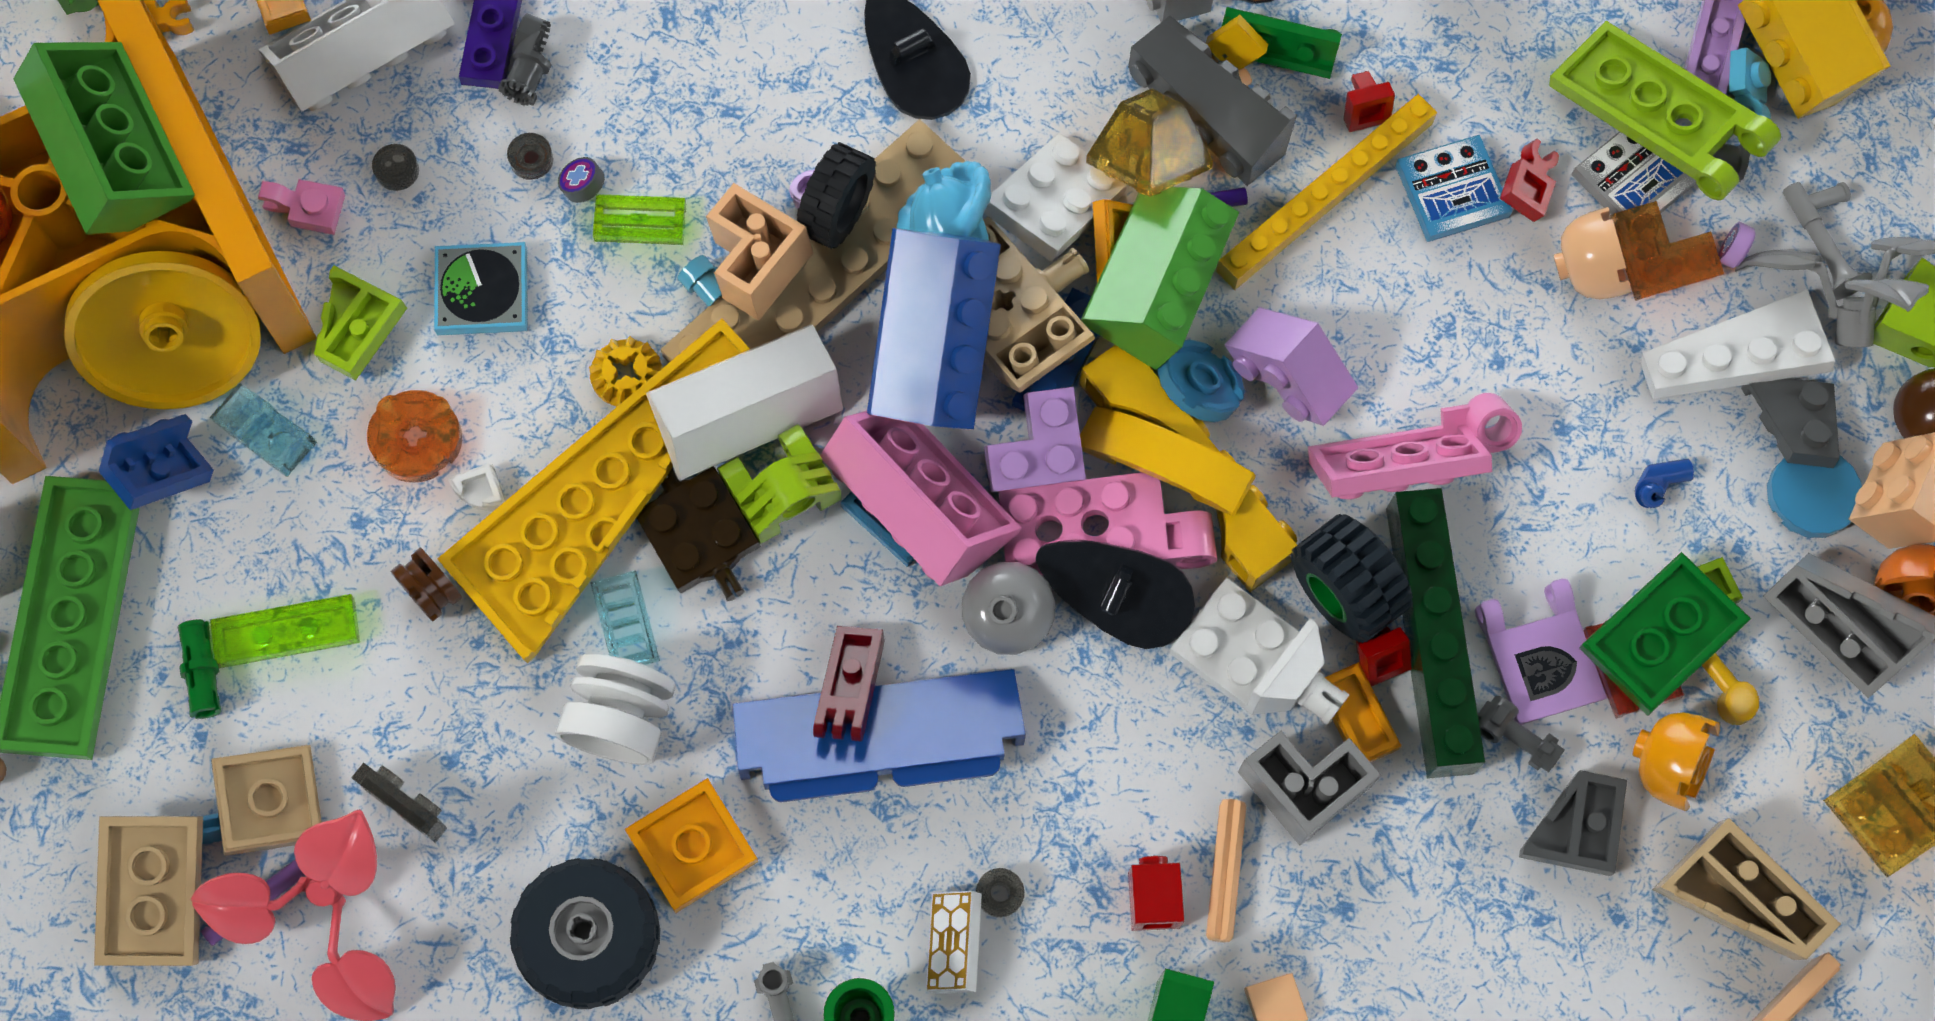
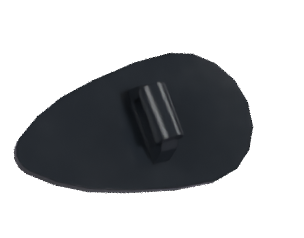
[864,0,971,120]
[1036,540,1195,649]

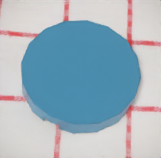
[1158,340,1245,422]
[1767,455,1862,538]

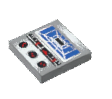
[1571,132,1696,237]

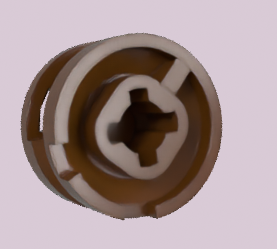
[390,547,462,622]

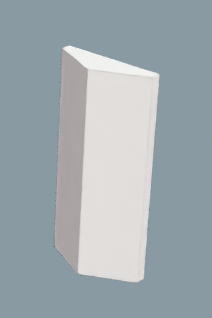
[646,325,843,480]

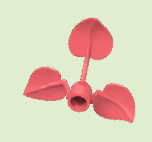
[191,809,396,1021]

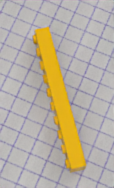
[1216,94,1437,290]

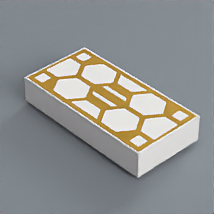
[926,891,982,993]

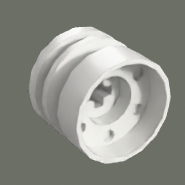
[555,654,676,765]

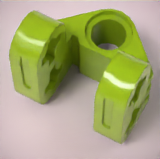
[717,424,842,545]

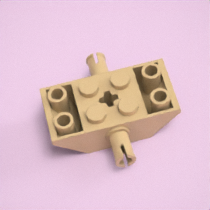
[983,216,1095,393]

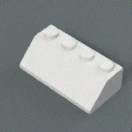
[258,0,455,112]

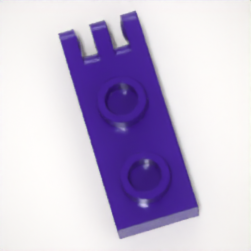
[458,0,522,89]

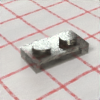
[351,762,447,843]

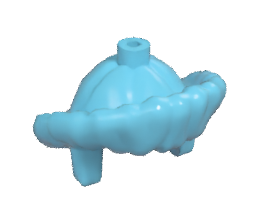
[897,161,991,241]

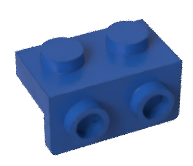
[98,414,214,510]

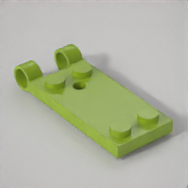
[1549,21,1782,201]

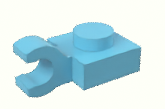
[1729,47,1771,119]

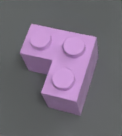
[1224,307,1358,426]
[984,387,1086,492]

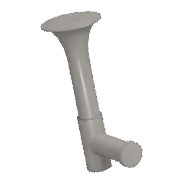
[1782,182,1873,300]

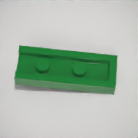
[1222,7,1342,79]

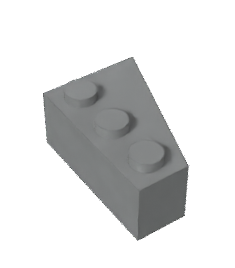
[1763,553,1935,698]

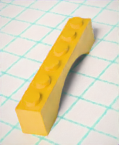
[1079,345,1298,593]

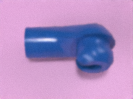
[1634,459,1694,508]

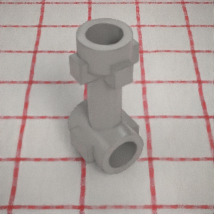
[754,962,794,1021]

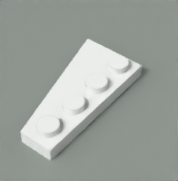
[1640,289,1835,399]

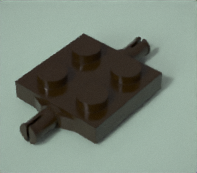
[636,466,761,601]

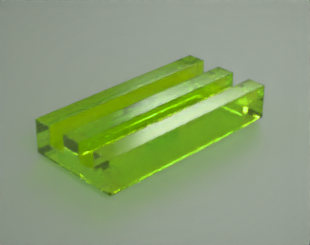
[593,194,687,245]

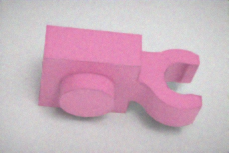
[258,179,345,235]

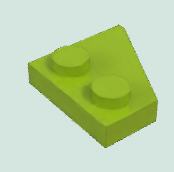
[314,265,407,381]

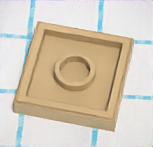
[211,745,322,856]

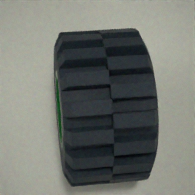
[1291,514,1413,643]

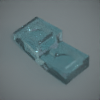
[210,383,317,477]

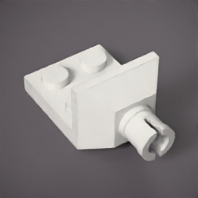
[1169,577,1350,725]

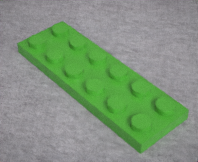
[0,476,140,760]

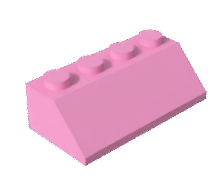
[820,411,1022,586]

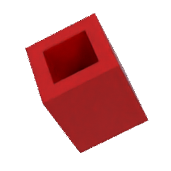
[1128,856,1184,931]

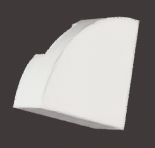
[448,462,505,511]

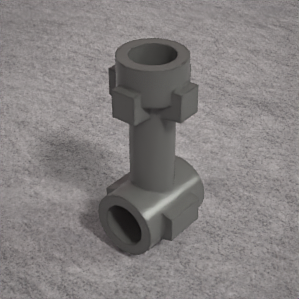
[1478,696,1565,773]

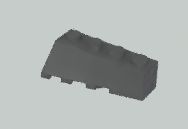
[1128,16,1297,186]

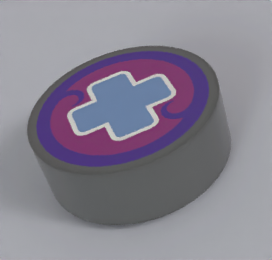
[558,157,605,203]

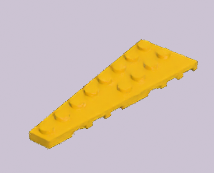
[437,318,750,663]

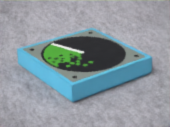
[434,242,528,336]

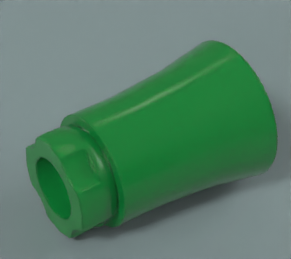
[823,978,895,1021]

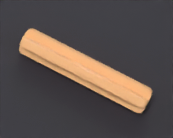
[1206,799,1246,943]

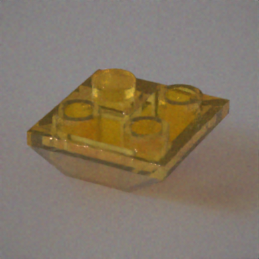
[1086,89,1213,197]

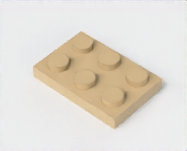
[94,816,203,966]

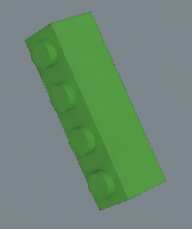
[13,42,195,234]
[1081,186,1239,370]

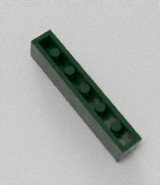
[1386,488,1485,779]

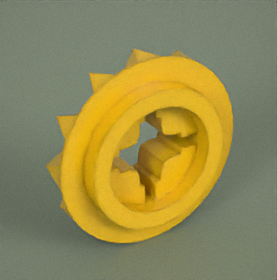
[589,336,662,407]

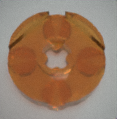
[367,390,462,483]

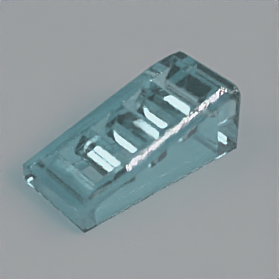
[590,570,660,665]

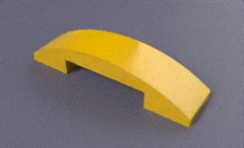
[1080,406,1256,517]

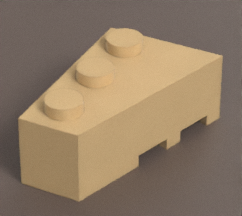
[1652,818,1841,960]

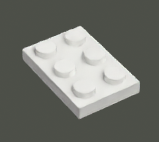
[984,133,1129,262]

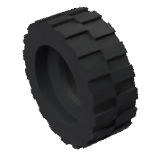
[797,142,876,249]

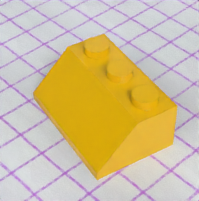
[1738,0,1891,119]

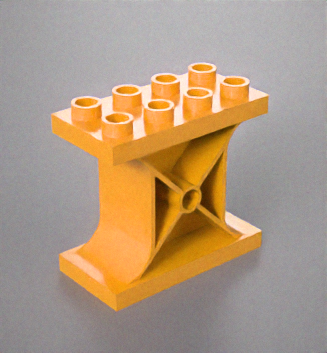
[0,0,317,484]

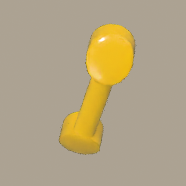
[1702,653,1759,725]

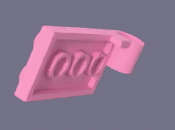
[1308,393,1522,499]
[998,472,1217,577]

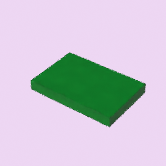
[1579,552,1751,716]

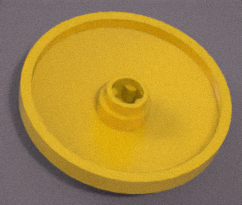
[64,251,261,409]

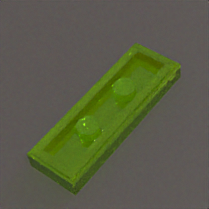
[210,594,360,668]

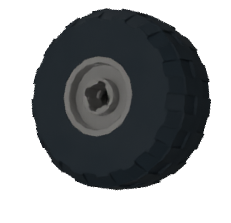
[510,858,660,1009]

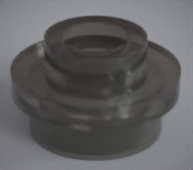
[976,868,1025,918]

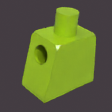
[1873,258,1935,368]

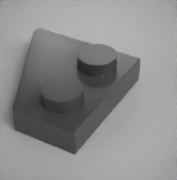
[1741,378,1839,468]
[1519,770,1627,876]

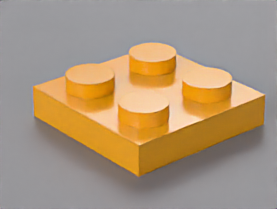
[625,778,759,914]

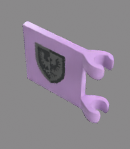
[1475,579,1607,725]

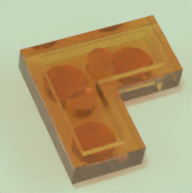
[1610,201,1724,301]

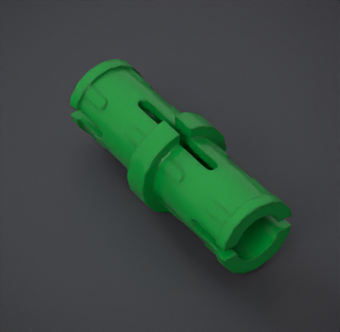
[178,619,222,719]

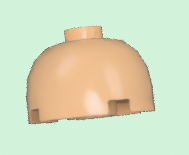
[1553,207,1631,300]

